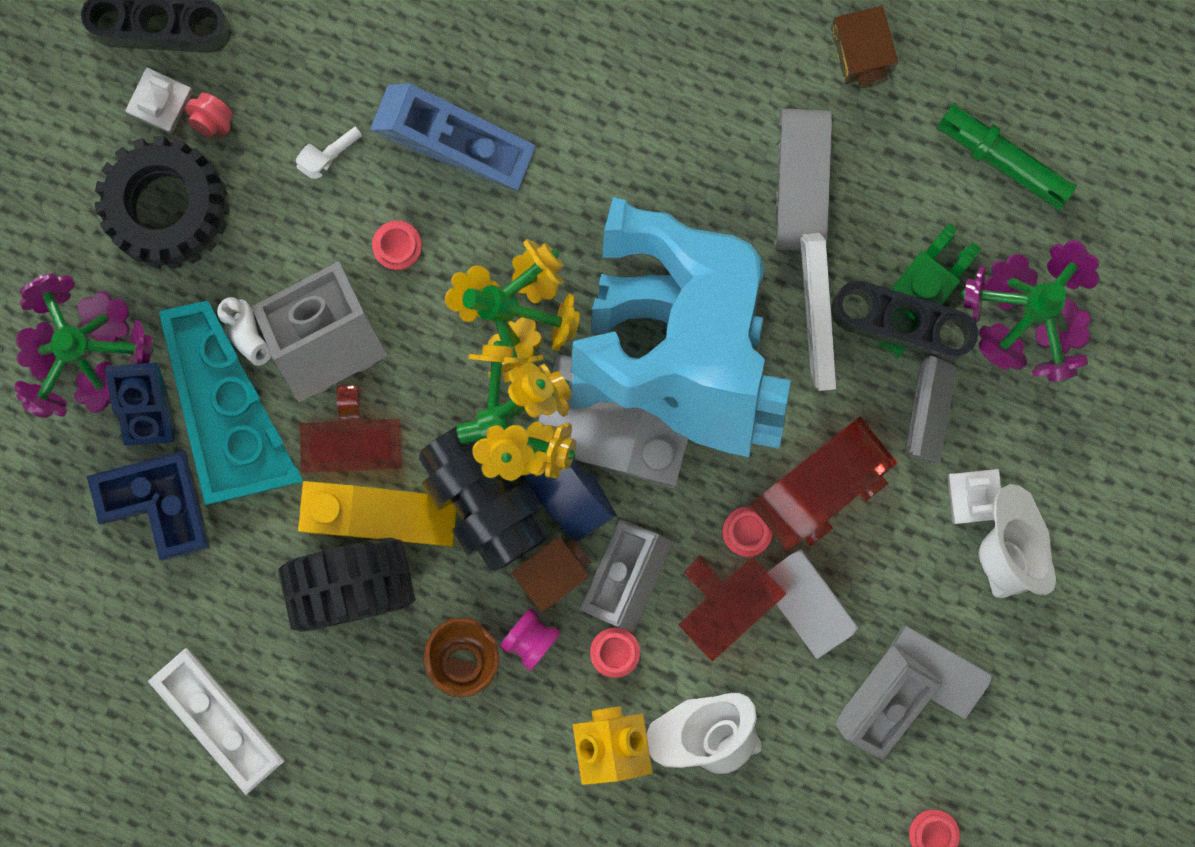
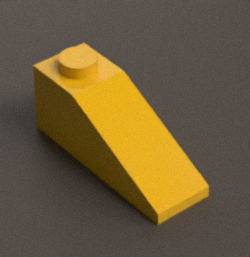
[298,481,457,547]

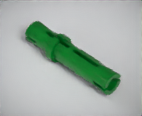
[936,102,1077,211]

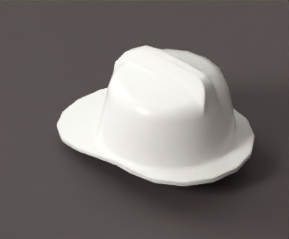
[978,484,1056,598]
[647,693,762,774]

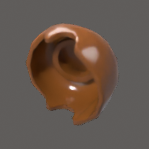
[423,618,499,698]

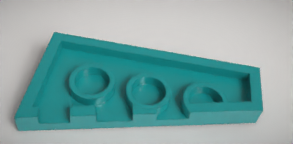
[158,300,303,506]

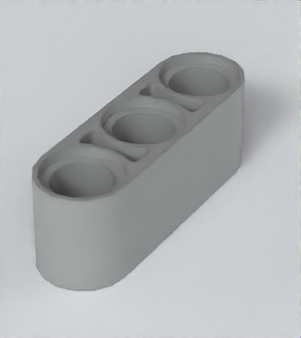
[774,108,832,251]

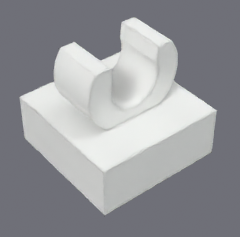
[125,67,193,134]
[947,469,1001,524]

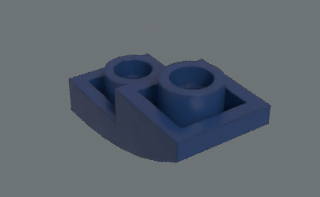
[105,363,175,446]
[522,458,617,542]

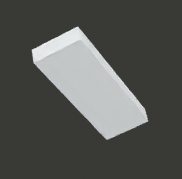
[800,233,836,391]
[148,648,285,795]

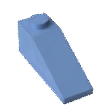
[370,83,536,191]

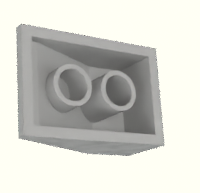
[538,354,688,489]

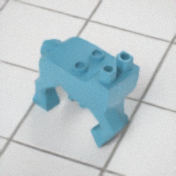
[571,197,791,457]

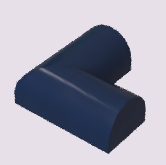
[87,450,210,561]

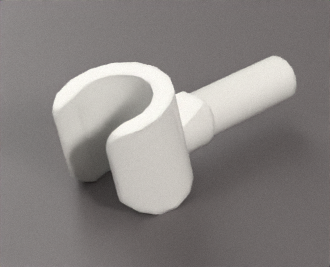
[296,127,362,179]

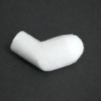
[217,297,272,366]

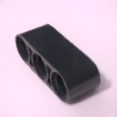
[81,0,231,53]
[831,281,979,361]

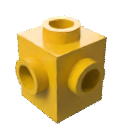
[572,706,653,785]

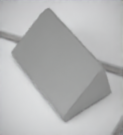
[905,356,957,463]
[580,519,673,633]
[758,548,859,659]
[887,626,994,719]
[835,646,943,760]

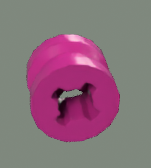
[499,608,561,671]

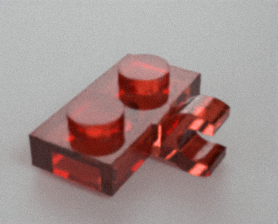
[299,385,402,473]
[678,556,787,662]

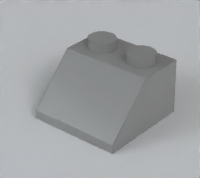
[251,261,387,402]

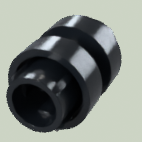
[419,420,547,571]

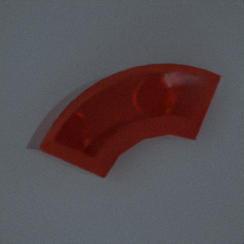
[750,416,898,551]

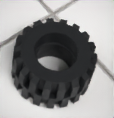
[94,136,229,269]
[278,538,416,632]

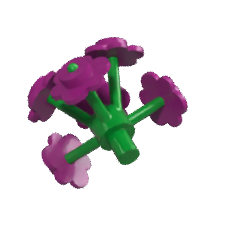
[961,240,1100,382]
[14,274,154,418]

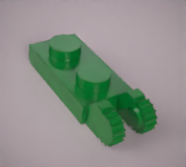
[872,223,981,359]

